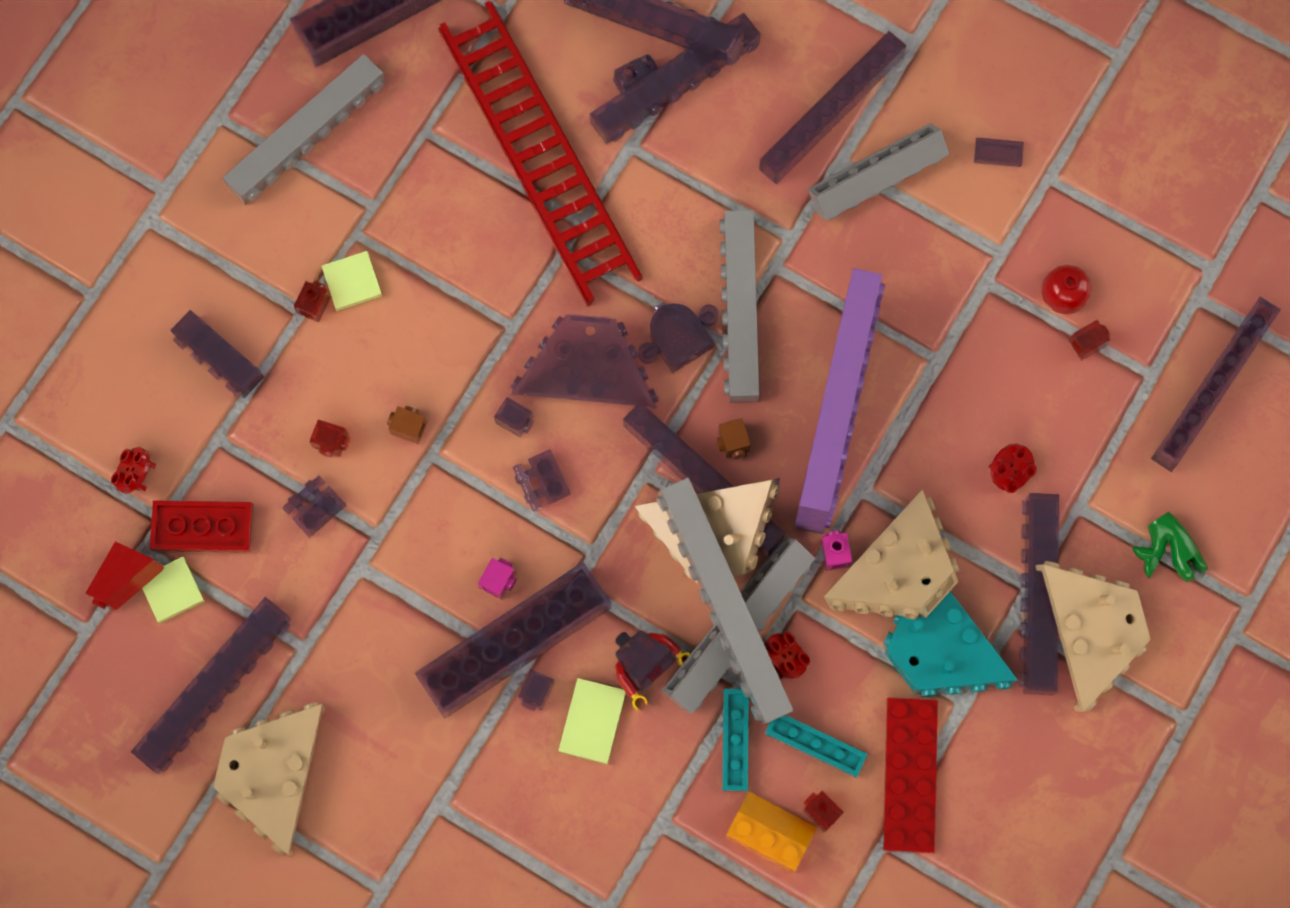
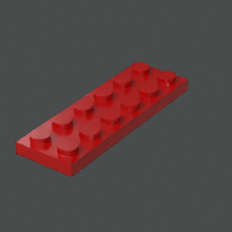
[883,698,938,854]

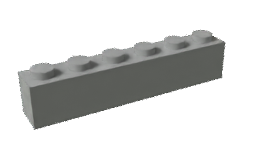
[807,123,949,220]

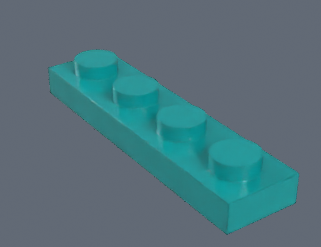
[722,689,749,792]
[765,715,868,778]

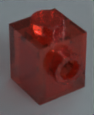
[293,281,331,322]
[1069,320,1111,361]
[309,419,350,457]
[803,791,844,833]

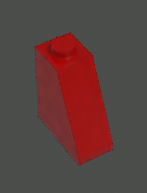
[85,541,164,610]

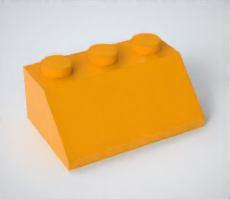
[726,792,817,873]

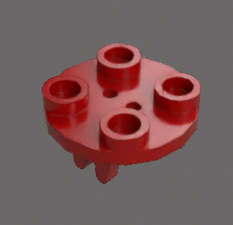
[988,443,1037,493]
[111,447,156,494]
[764,632,810,680]

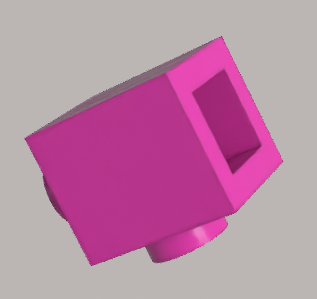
[821,531,852,571]
[478,558,517,599]

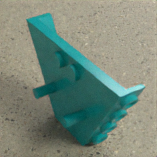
[883,578,1018,697]

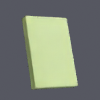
[558,678,626,765]

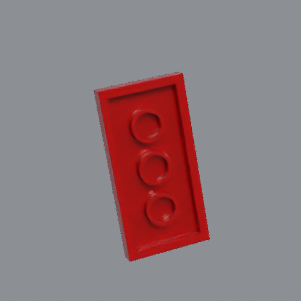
[149,500,253,552]

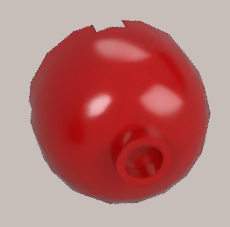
[1041,265,1091,315]

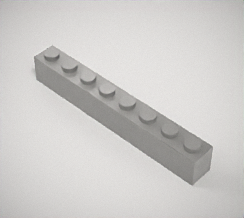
[222,54,386,205]
[720,210,759,403]
[661,537,815,714]

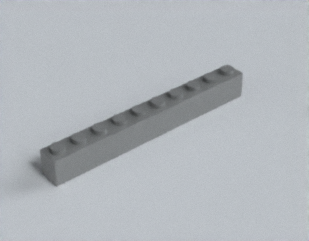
[657,478,794,724]

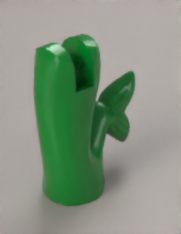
[1132,512,1208,582]

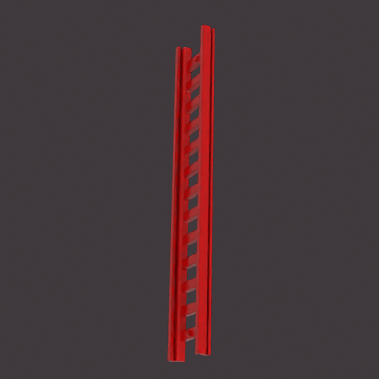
[438,0,643,307]

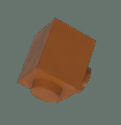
[387,406,427,444]
[717,418,751,459]

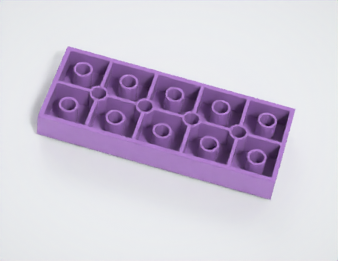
[794,268,885,534]

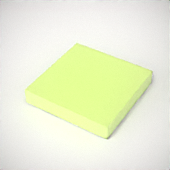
[322,251,382,311]
[142,557,205,624]

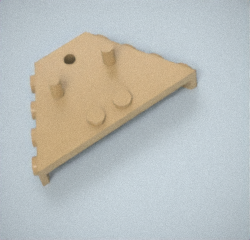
[634,478,780,582]
[824,489,960,619]
[1035,561,1151,712]
[213,702,326,857]

